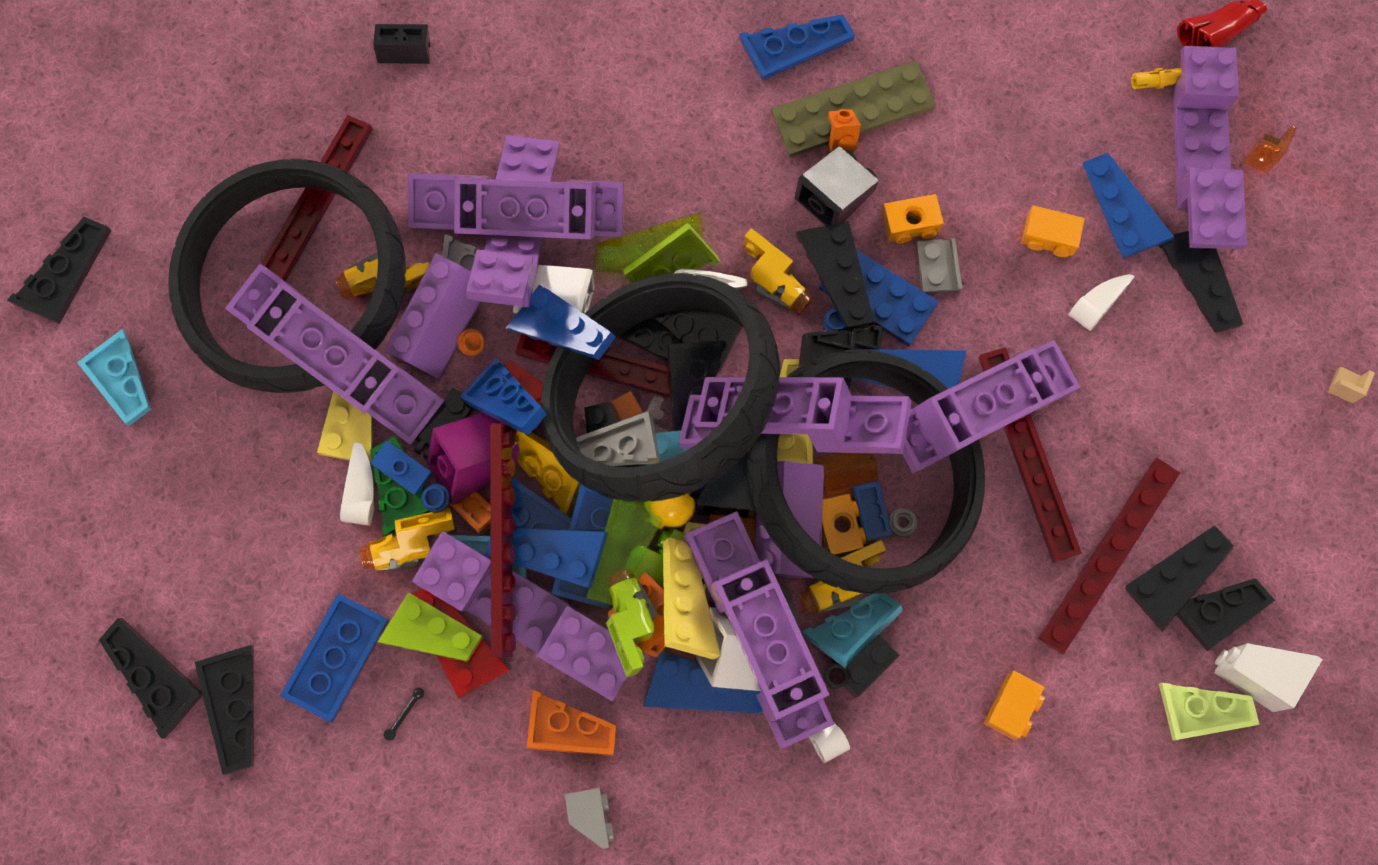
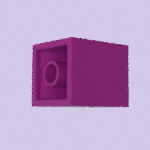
[427,413,520,505]

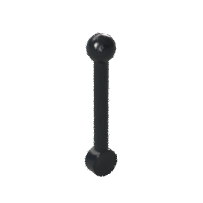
[384,687,424,740]

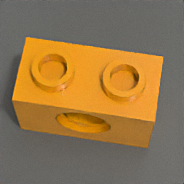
[881,194,944,244]
[822,494,866,557]

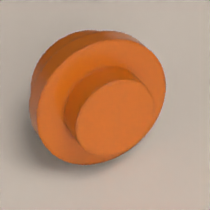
[457,329,485,356]

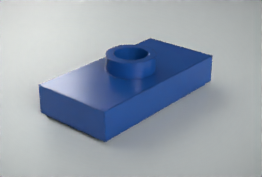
[370,440,433,496]
[851,481,893,541]

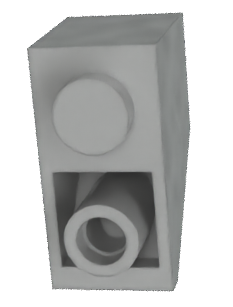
[564,788,614,849]

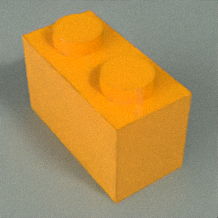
[1021,205,1085,257]
[983,670,1045,740]

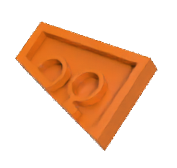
[526,690,617,756]

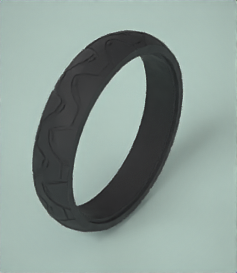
[168,159,406,393]
[541,273,780,502]
[747,350,985,594]

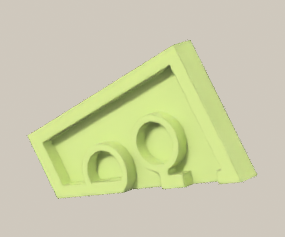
[1159,683,1260,741]

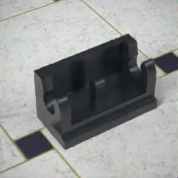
[373,24,430,64]

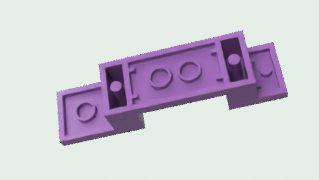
[1172,46,1247,250]
[466,135,559,307]
[408,173,624,239]
[225,263,444,445]
[903,340,1081,473]
[678,377,911,454]
[684,511,834,749]
[412,531,643,702]

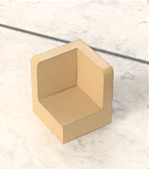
[1328,367,1375,404]

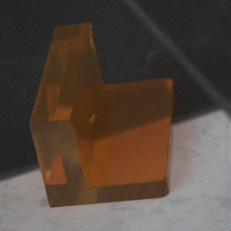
[1243,125,1297,174]
[814,452,879,498]

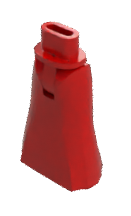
[1177,0,1267,47]

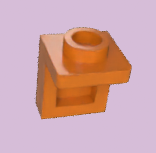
[828,109,861,152]

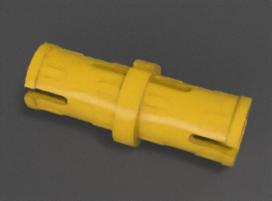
[1131,68,1182,90]

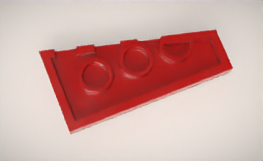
[412,588,510,698]

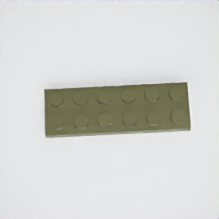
[771,60,936,157]

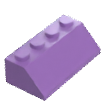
[384,253,481,380]
[755,461,824,579]

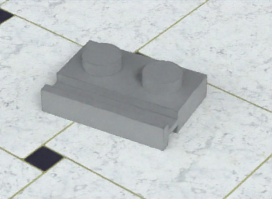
[916,238,962,294]

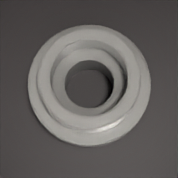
[889,508,917,536]

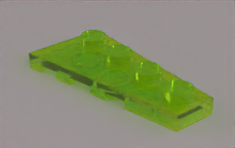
[595,212,702,272]
[586,499,663,605]

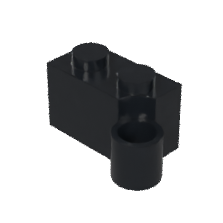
[824,635,900,698]

